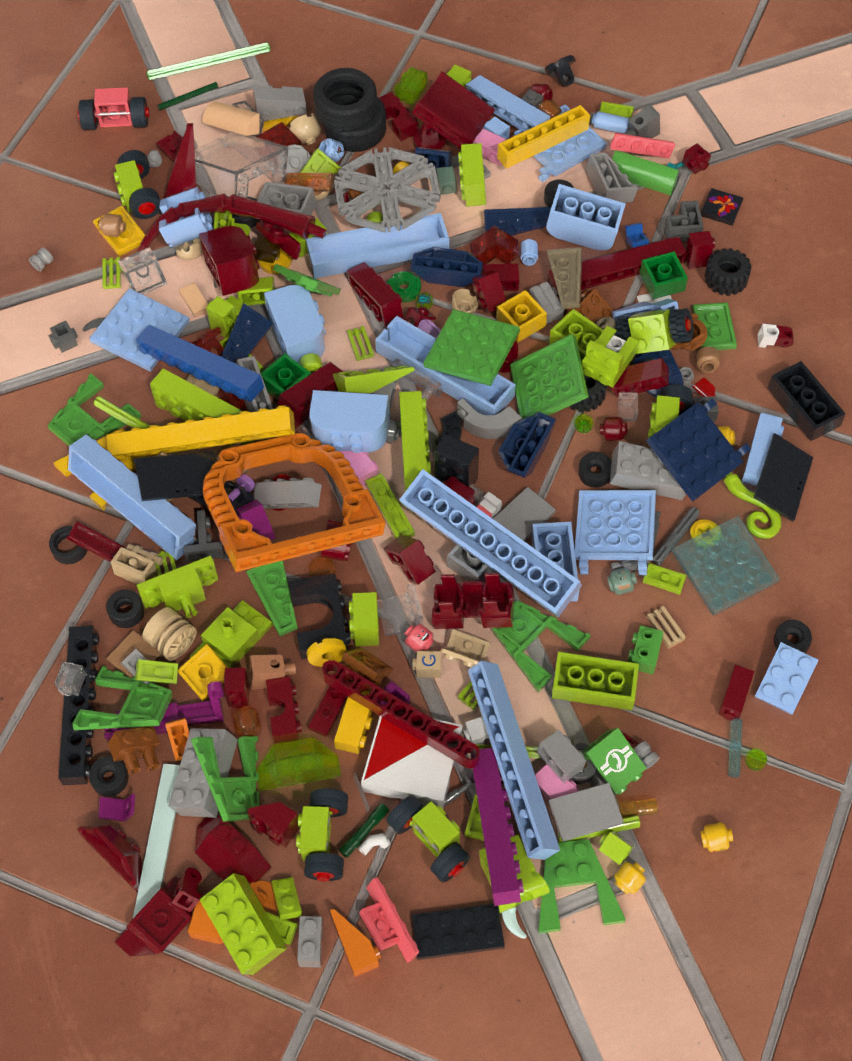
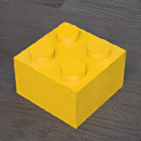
[496,290,547,343]

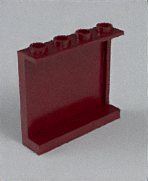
[412,71,495,149]

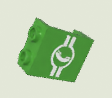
[582,728,647,795]

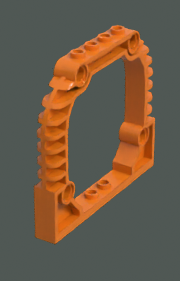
[203,433,385,572]

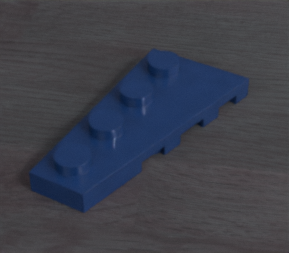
[484,207,551,243]
[221,303,273,364]

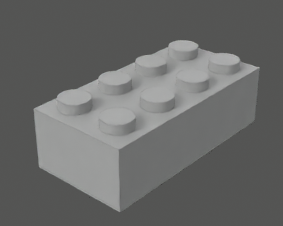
[610,441,686,500]
[168,728,238,818]

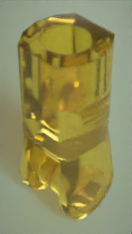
[619,799,658,818]

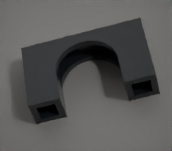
[289,573,351,659]

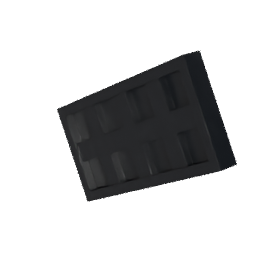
[412,904,505,960]

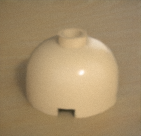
[287,113,321,145]

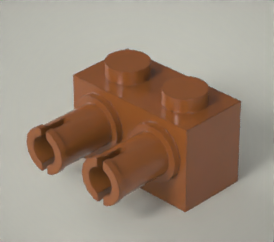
[108,726,160,775]

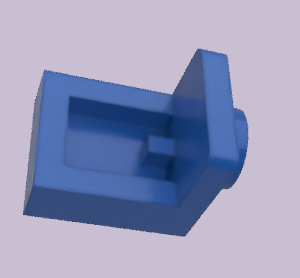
[625,223,649,248]

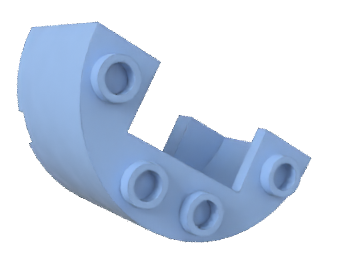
[159,187,213,247]

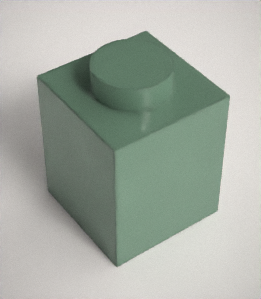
[436,166,456,195]

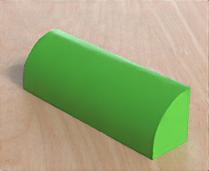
[612,150,679,196]

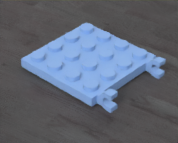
[509,104,607,183]
[575,490,656,575]

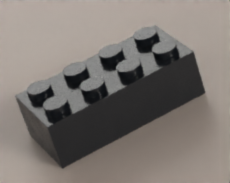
[768,361,846,441]

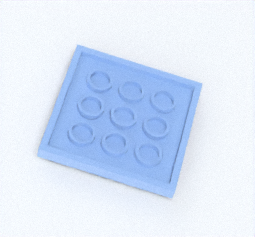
[90,288,189,372]

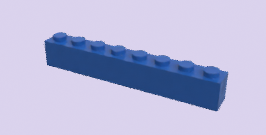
[136,324,264,402]

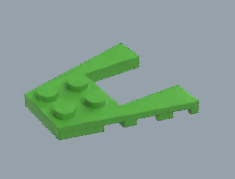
[48,374,141,446]
[491,600,591,692]
[72,666,173,730]
[191,736,259,822]
[538,839,626,934]

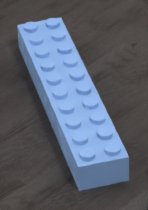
[399,469,582,617]

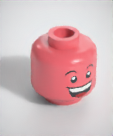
[404,624,435,653]

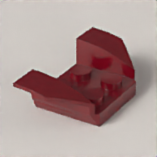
[115,876,192,957]

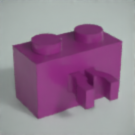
[236,500,276,540]

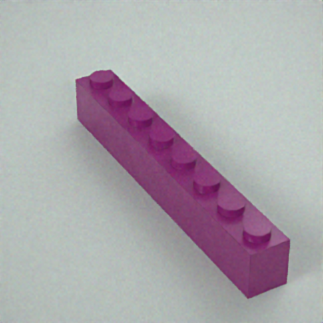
[470,748,524,906]

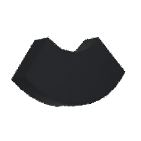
[435,411,462,446]

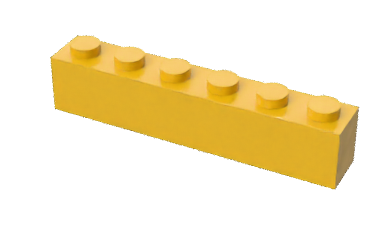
[497,105,590,169]

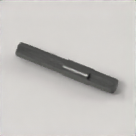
[652,507,700,566]

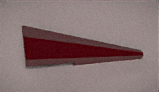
[163,123,196,199]

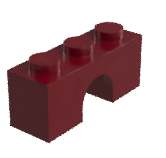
[379,92,419,141]
[266,676,302,744]

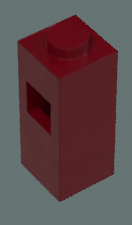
[719,665,755,721]

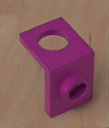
[98,794,135,822]

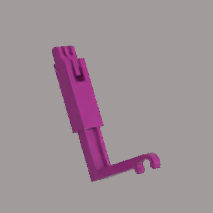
[104,682,224,739]

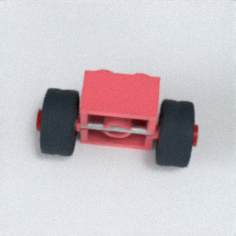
[77,87,150,130]

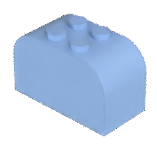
[546,184,626,250]
[264,285,326,363]
[310,390,390,453]

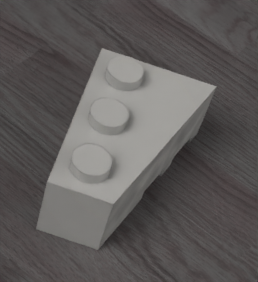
[252,84,307,122]
[586,153,638,203]

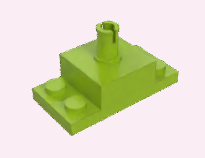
[136,555,218,618]
[189,600,273,668]

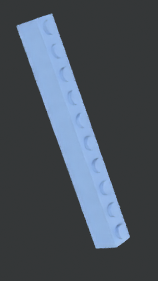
[468,660,560,860]

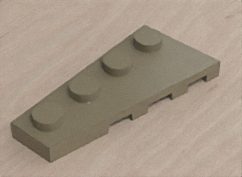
[547,247,582,309]

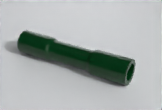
[338,803,390,858]

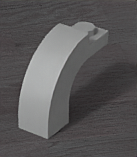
[457,399,522,439]

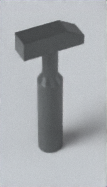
[444,778,476,807]

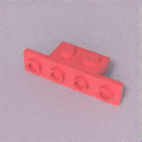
[610,133,675,158]
[359,877,419,963]

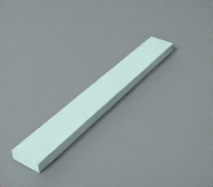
[133,764,180,918]

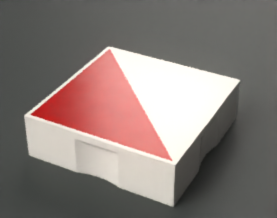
[361,711,463,809]

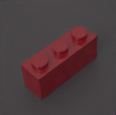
[610,358,669,398]

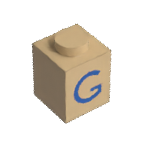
[413,651,441,678]

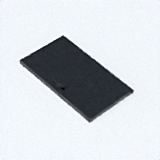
[754,433,813,522]
[134,451,217,501]

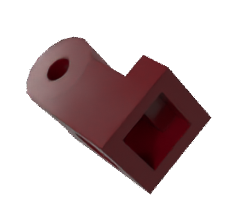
[171,868,202,912]

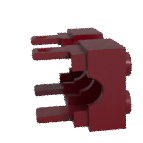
[431,573,515,629]

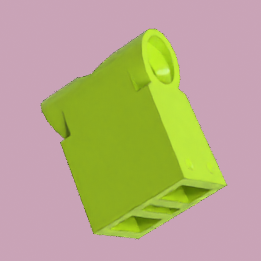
[479,835,550,913]

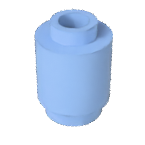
[521,239,538,266]

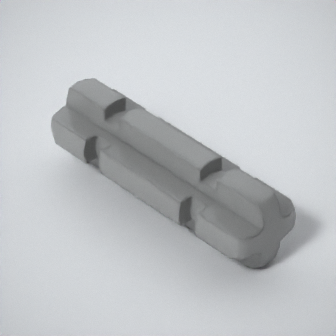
[611,560,649,572]

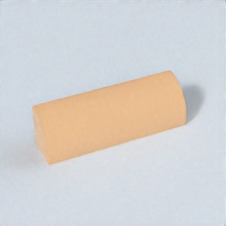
[203,101,259,136]

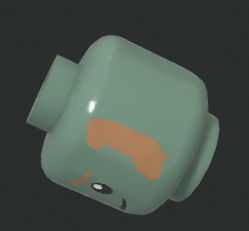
[607,567,637,595]

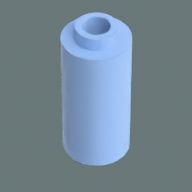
[592,111,630,134]

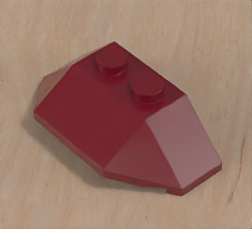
[195,814,271,883]
[77,825,142,892]

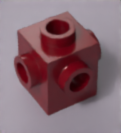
[682,143,711,174]

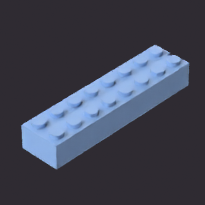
[306,213,449,279]
[375,316,515,416]
[68,434,196,560]

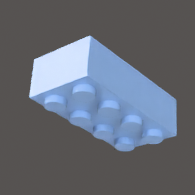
[531,522,579,602]

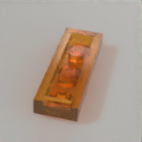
[285,173,334,192]

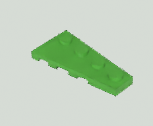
[246,560,298,637]

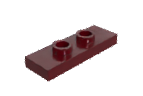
[66,521,126,563]
[308,681,352,737]

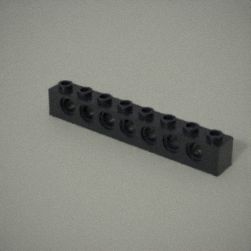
[58,626,100,785]

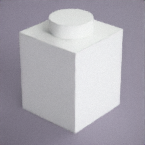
[462,717,490,744]

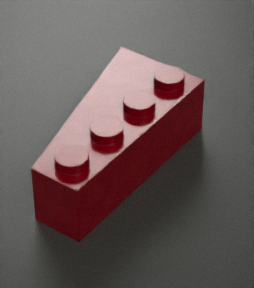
[347,262,404,330]
[278,362,344,429]

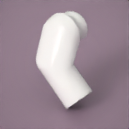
[358,833,390,856]

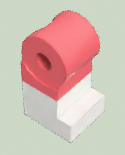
[477,492,502,519]

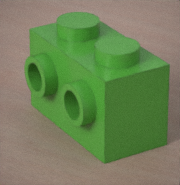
[628,626,664,675]

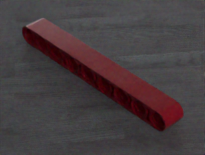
[322,660,480,769]

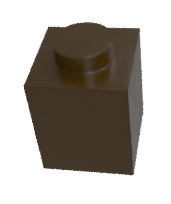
[254,235,281,264]

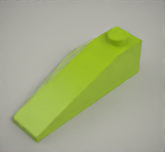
[333,365,414,394]

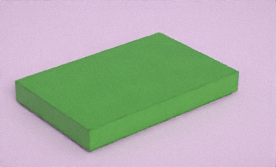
[692,302,737,350]

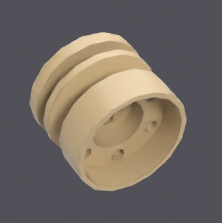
[142,607,197,661]

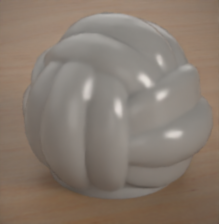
[147,150,162,168]

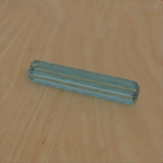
[728,718,743,778]

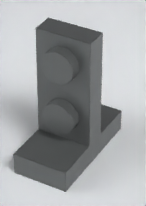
[184,510,225,562]

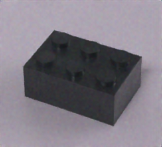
[434,434,479,488]

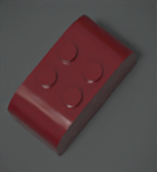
[199,226,260,296]

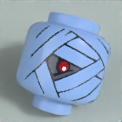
[319,138,344,162]

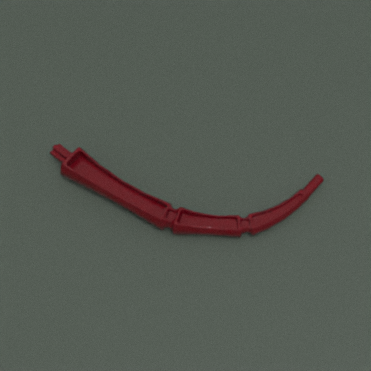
[133,193,327,263]

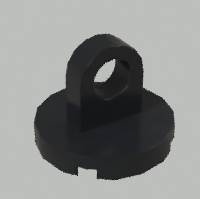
[545,55,576,87]

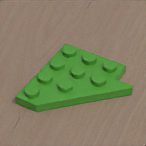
[273,263,341,297]

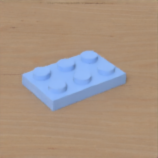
[755,642,818,715]

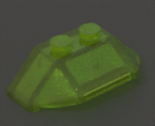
[256,737,341,791]

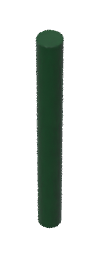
[157,82,218,111]

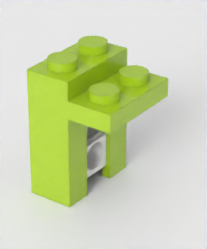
[582,326,639,388]

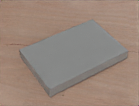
[493,487,556,542]
[548,783,624,842]

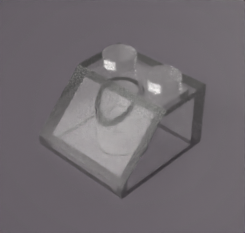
[118,247,167,295]

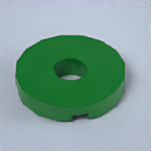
[387,271,421,303]

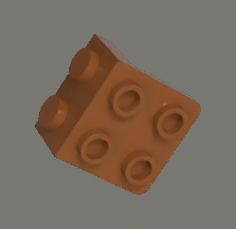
[563,288,614,324]

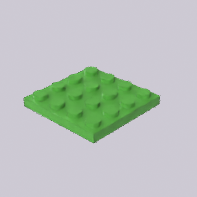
[423,309,520,386]
[510,334,589,419]

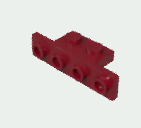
[256,220,301,260]

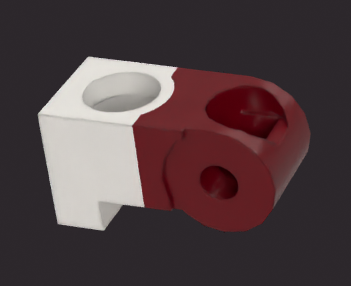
[757,324,794,348]

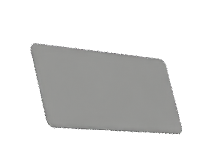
[354,772,369,813]

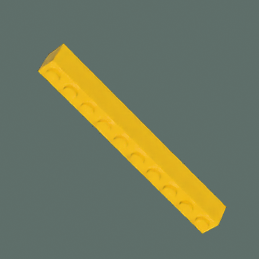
[107,406,295,461]

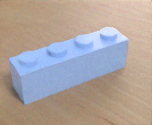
[742,413,784,486]

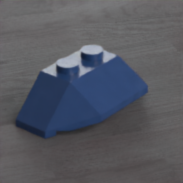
[411,247,483,287]
[633,349,683,398]
[498,412,556,478]

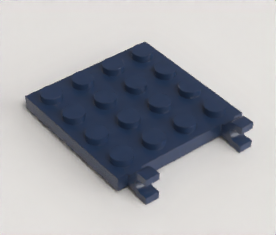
[646,398,751,502]

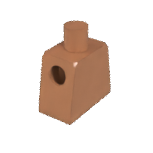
[248,655,296,690]

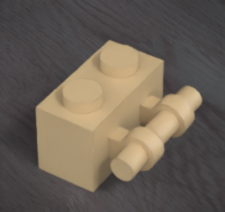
[111,544,164,584]

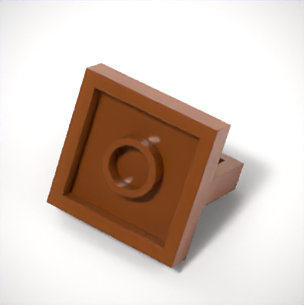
[341,648,393,686]

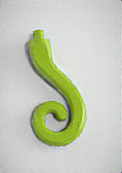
[724,472,781,539]

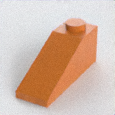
[330,909,381,977]

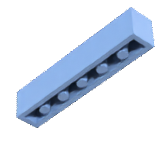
[466,75,550,131]

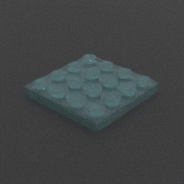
[672,516,780,616]

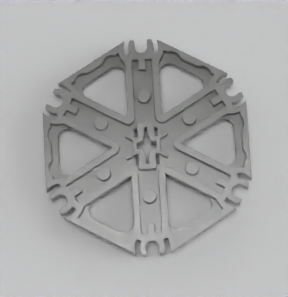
[334,147,441,233]

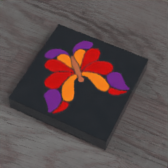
[701,188,744,226]

